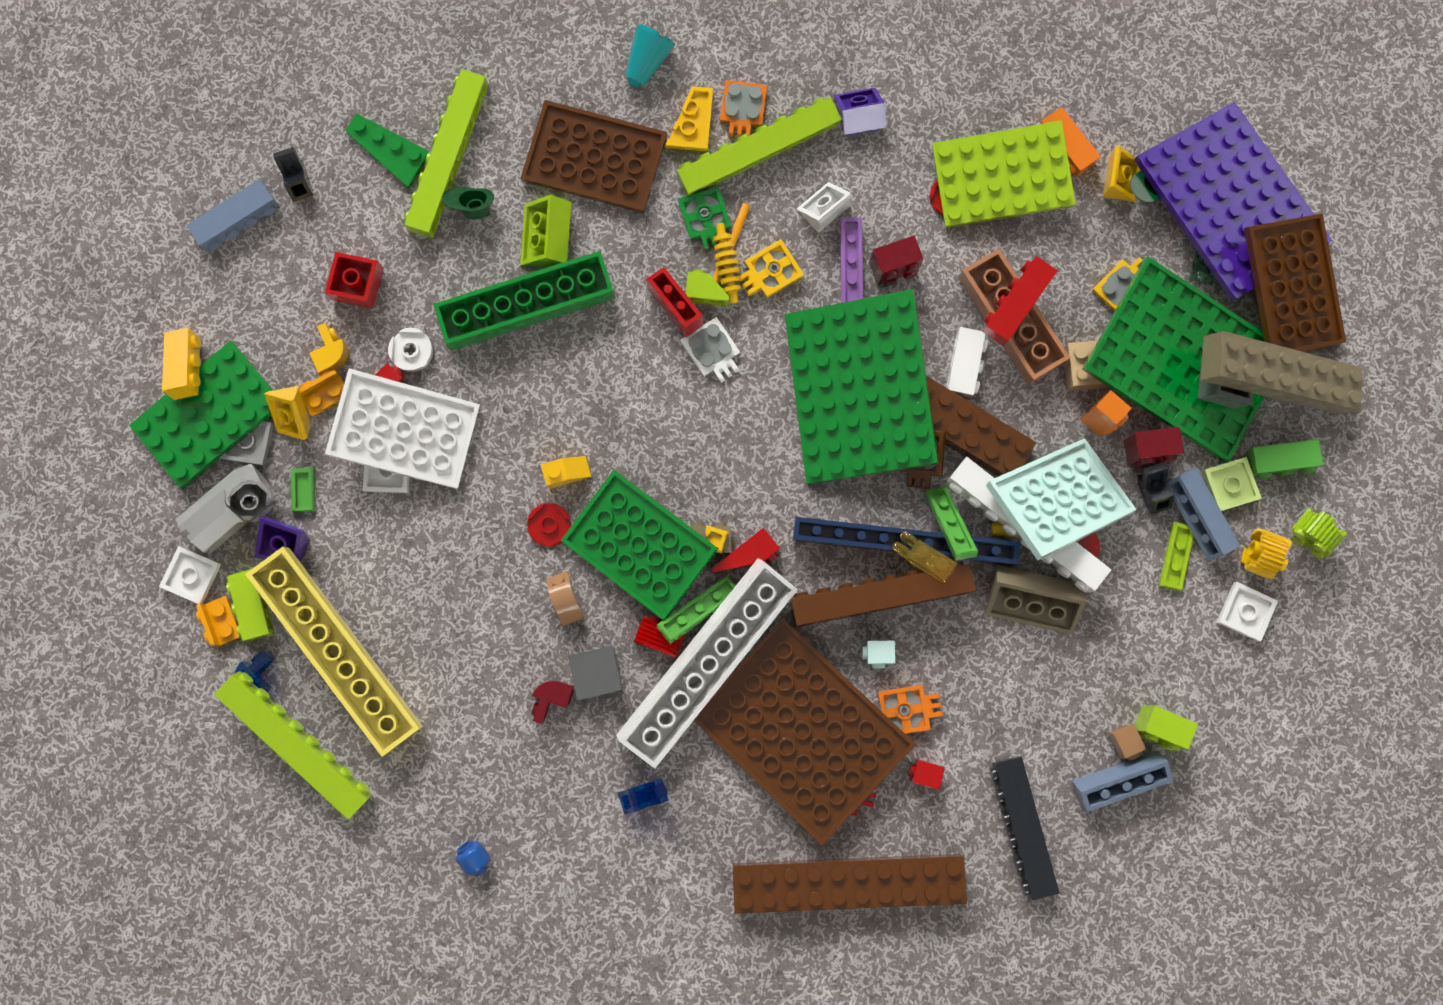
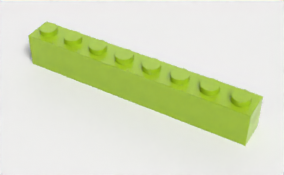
[404,69,489,239]
[676,96,842,196]
[214,671,372,820]

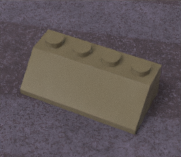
[985,565,1086,635]

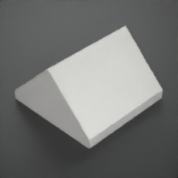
[797,182,853,233]

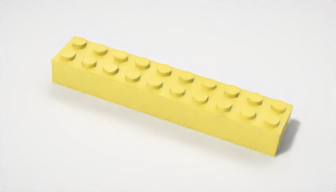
[245,547,423,757]

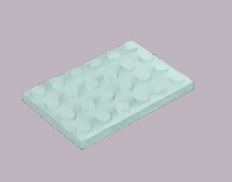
[986,438,1137,560]

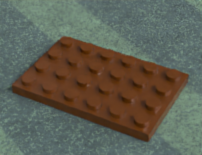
[521,100,667,213]
[1244,213,1346,352]

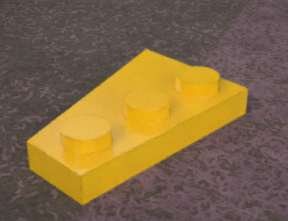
[665,87,713,152]

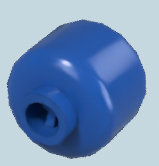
[456,840,490,876]

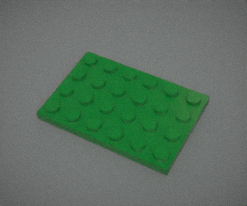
[129,340,274,490]
[561,470,719,620]

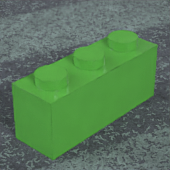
[1246,439,1324,480]

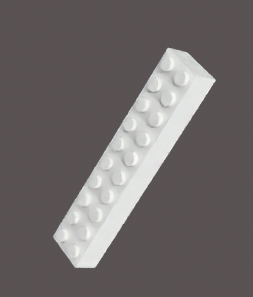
[616,559,798,769]

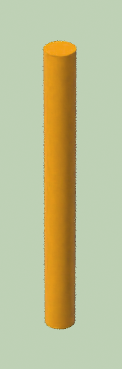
[713,203,750,284]

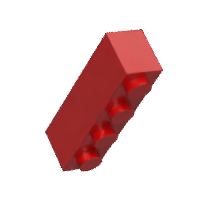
[982,256,1058,346]

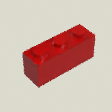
[646,267,703,337]

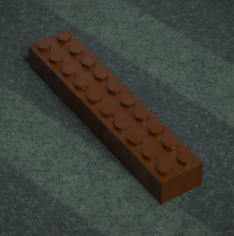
[732,854,967,914]

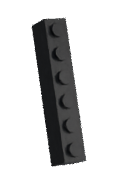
[990,756,1060,900]

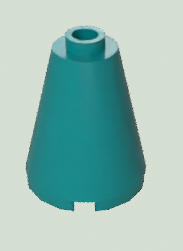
[625,24,675,89]

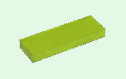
[1159,522,1194,592]

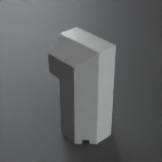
[176,464,273,554]

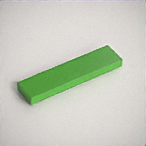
[925,487,978,561]
[657,575,736,644]

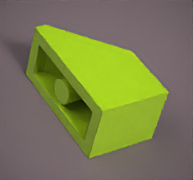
[686,270,729,306]

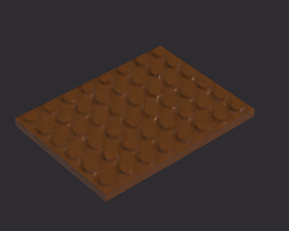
[694,619,916,845]

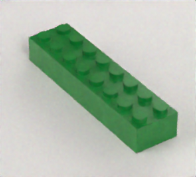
[433,251,615,351]

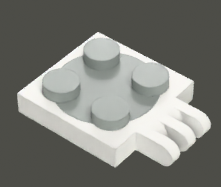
[680,317,740,383]

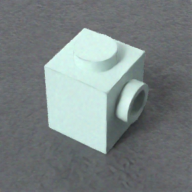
[862,641,895,669]

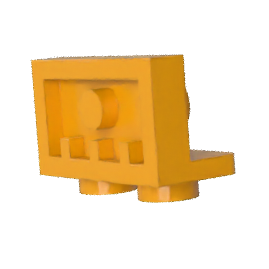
[299,370,345,417]
[196,596,240,647]

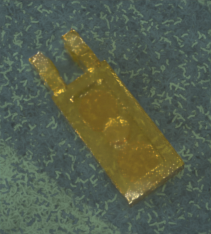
[892,531,957,583]

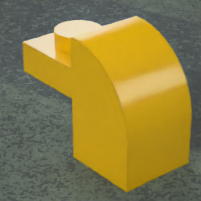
[310,323,349,374]

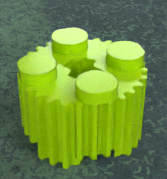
[1291,508,1347,560]

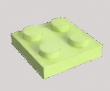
[1202,457,1262,511]

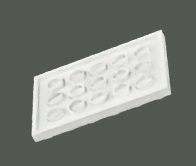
[325,368,480,489]

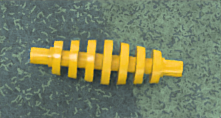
[714,223,741,304]

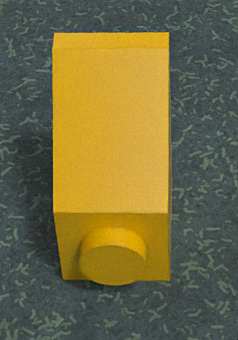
[541,456,592,489]

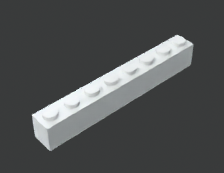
[947,457,1111,593]

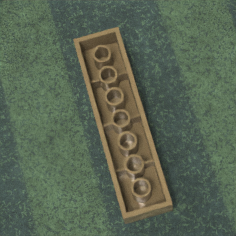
[1201,331,1363,414]

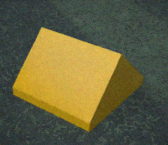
[1103,145,1140,202]
[264,386,311,440]

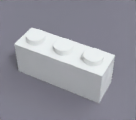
[946,327,988,399]

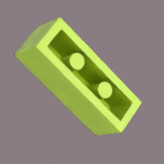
[226,569,275,642]

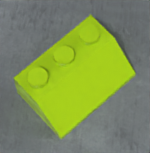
[520,195,571,267]

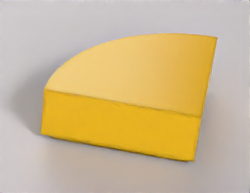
[706,525,728,554]

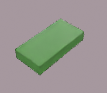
[291,468,315,513]

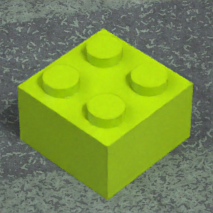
[1135,705,1198,752]

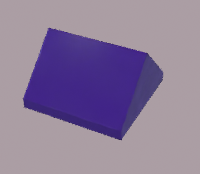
[254,516,310,562]

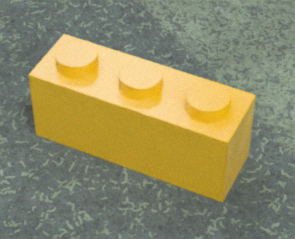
[162,328,201,400]

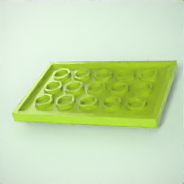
[932,120,1076,228]

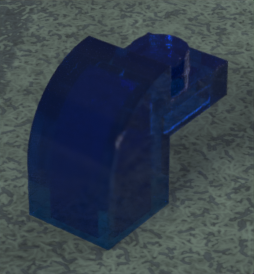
[234,652,277,692]
[617,778,669,814]

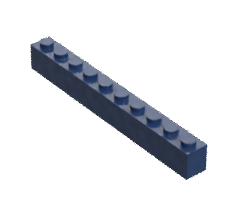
[792,517,1020,566]

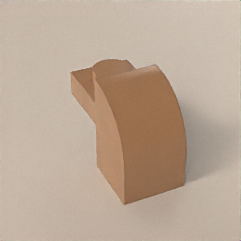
[546,571,584,626]

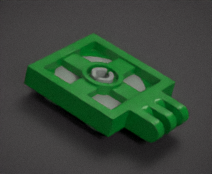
[678,187,731,250]

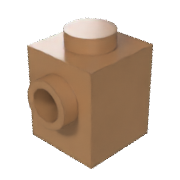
[1108,723,1146,761]

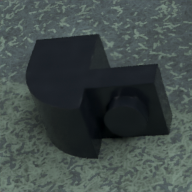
[273,147,313,202]
[1137,462,1175,515]

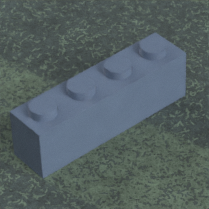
[186,179,279,252]
[1167,467,1240,562]
[1072,751,1173,812]

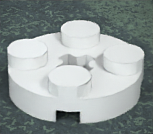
[388,328,433,372]

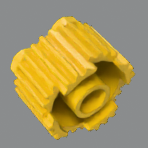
[1240,528,1292,580]

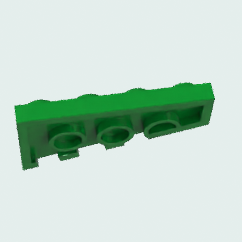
[345,113,430,189]

